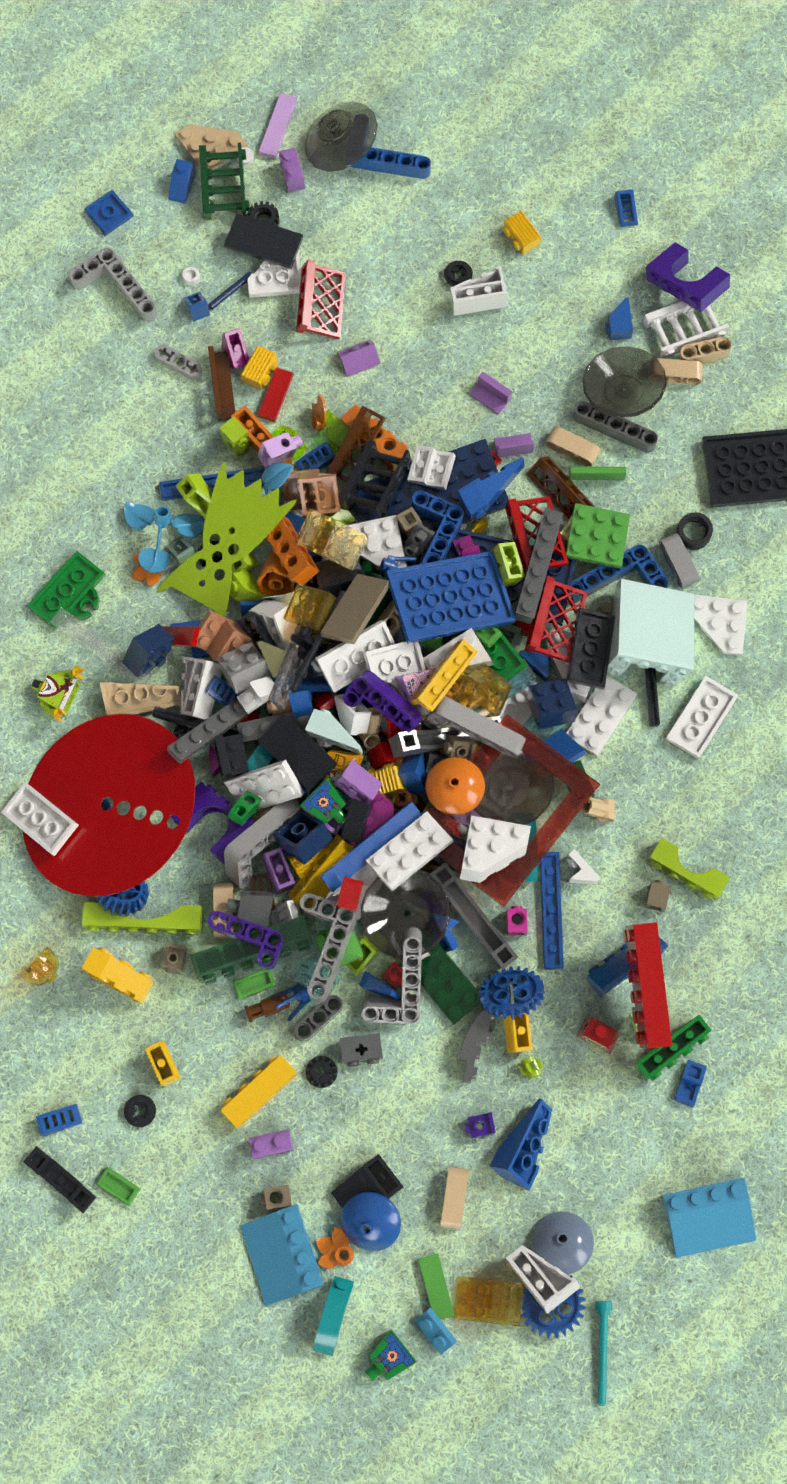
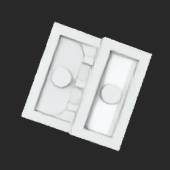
[407,446,456,490]

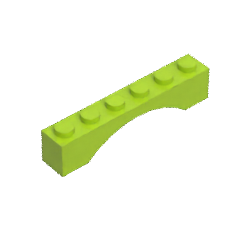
[176,474,259,573]
[82,902,203,936]

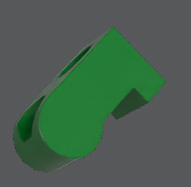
[228,790,262,826]

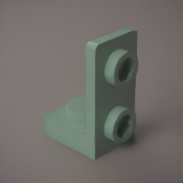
[498,624,523,649]

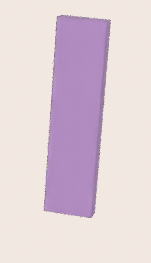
[259,93,297,159]

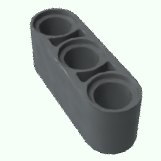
[294,995,343,1042]

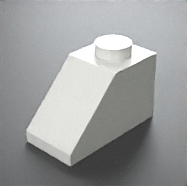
[334,694,371,735]

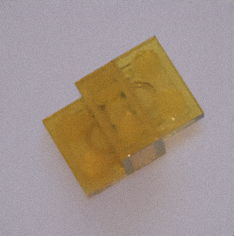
[295,508,369,570]
[283,583,336,634]
[445,663,513,717]

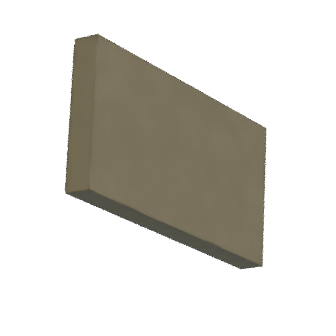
[320,574,390,644]

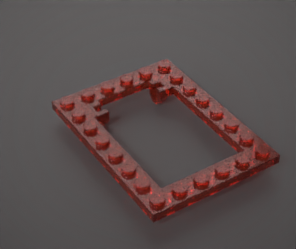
[428,714,600,908]

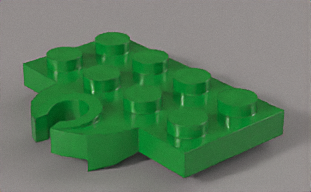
[27,551,106,630]
[455,626,528,690]

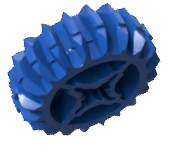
[96,881,149,917]

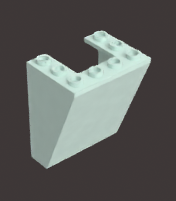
[607,579,694,686]

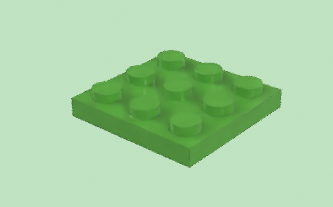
[566,503,630,569]

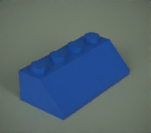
[586,937,668,997]

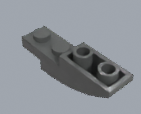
[459,1009,495,1084]

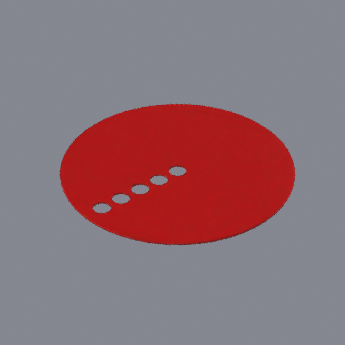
[22,714,195,897]

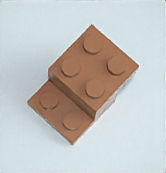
[283,469,341,516]
[196,610,259,664]

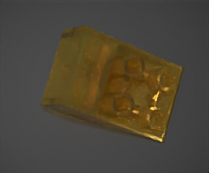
[454,1276,523,1326]

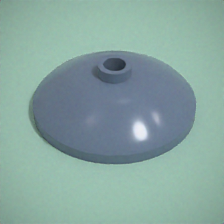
[532,1211,594,1274]

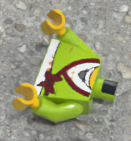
[31,666,85,722]

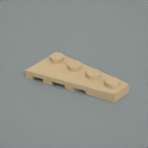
[100,682,181,715]

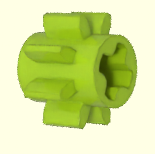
[518,1055,544,1080]

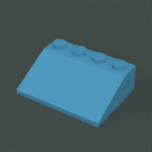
[661,1177,756,1258]
[240,1204,325,1306]

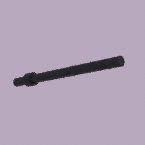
[289,590,345,692]

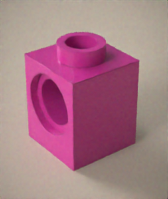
[506,906,528,936]

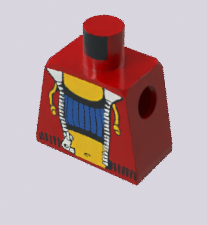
[576,1017,619,1054]

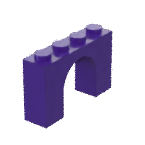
[646,242,730,312]
[170,782,255,865]

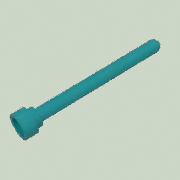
[595,1301,612,1406]

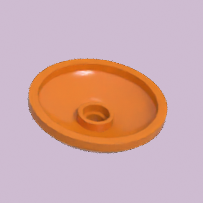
[426,757,485,816]

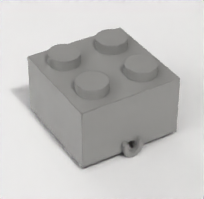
[217,642,271,694]

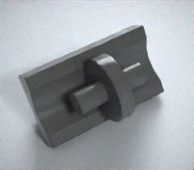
[403,521,435,557]

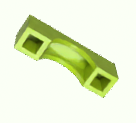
[648,837,730,901]

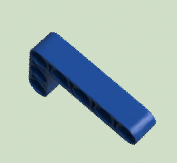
[346,114,431,179]
[411,491,464,564]
[569,544,668,603]

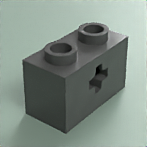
[340,1033,383,1067]

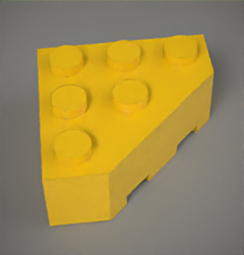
[81,947,154,1004]

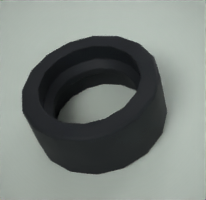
[676,512,713,550]

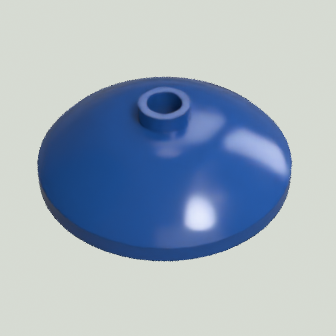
[341,1192,401,1251]

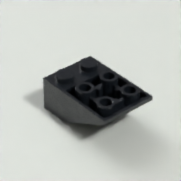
[303,556,365,610]
[331,1154,404,1209]

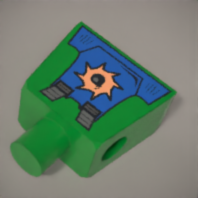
[300,777,347,825]
[365,1329,417,1381]

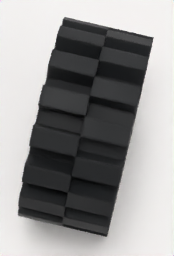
[247,201,280,226]

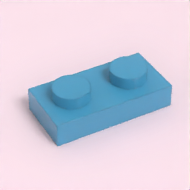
[414,1307,457,1355]

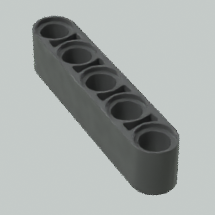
[573,401,658,453]

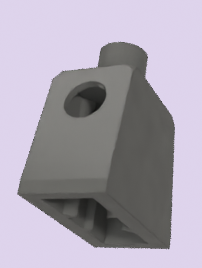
[226,891,274,927]

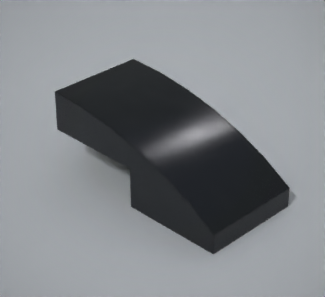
[341,799,373,844]

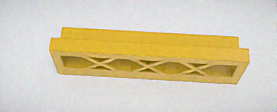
[410,639,478,712]

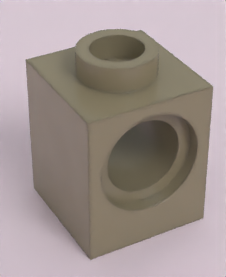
[645,880,671,912]
[261,1185,292,1210]

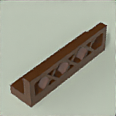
[208,346,236,421]
[328,405,386,481]
[527,456,595,519]

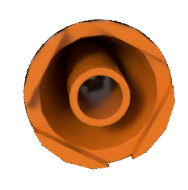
[257,549,295,597]

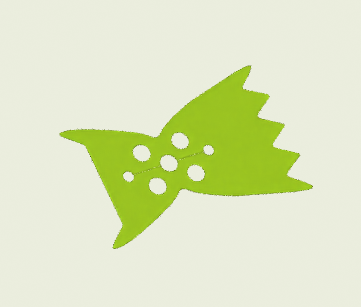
[156,462,296,617]

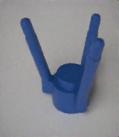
[379,555,416,576]
[267,982,311,1021]

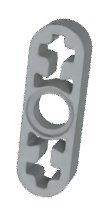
[155,345,202,380]

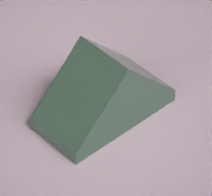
[166,536,195,566]

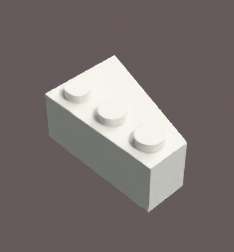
[450,265,507,316]
[249,600,299,665]
[423,628,494,671]
[181,656,222,720]
[506,1245,580,1314]

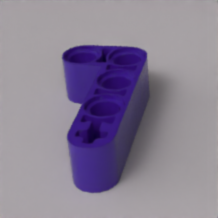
[343,670,422,732]
[207,911,284,970]

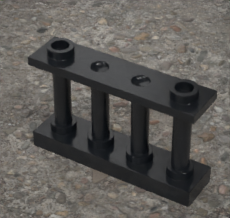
[339,440,413,518]

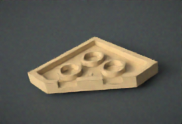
[175,124,248,169]

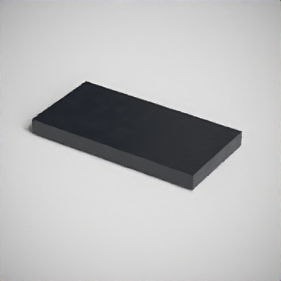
[224,213,303,269]
[566,608,615,690]
[258,713,338,793]

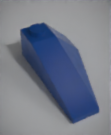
[458,457,525,521]
[490,1098,552,1191]

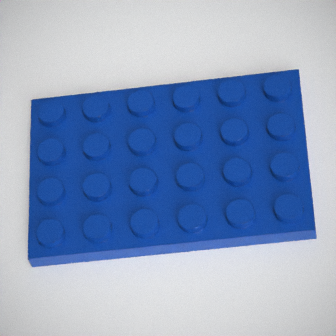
[385,551,516,644]

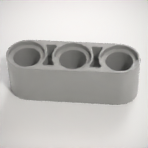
[659,533,699,588]

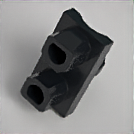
[290,626,324,661]

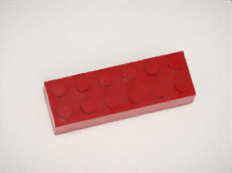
[623,922,672,1049]

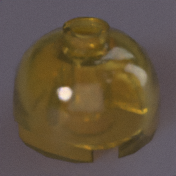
[20,947,59,986]

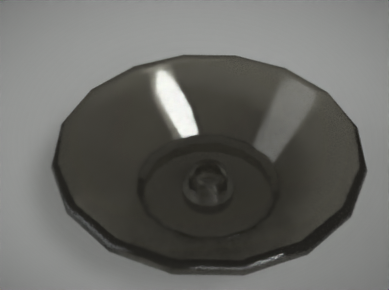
[304,101,378,172]
[582,346,667,418]
[472,744,555,825]
[361,870,450,959]

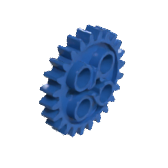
[479,966,545,1019]
[518,1275,586,1339]

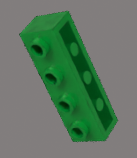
[633,1015,712,1081]

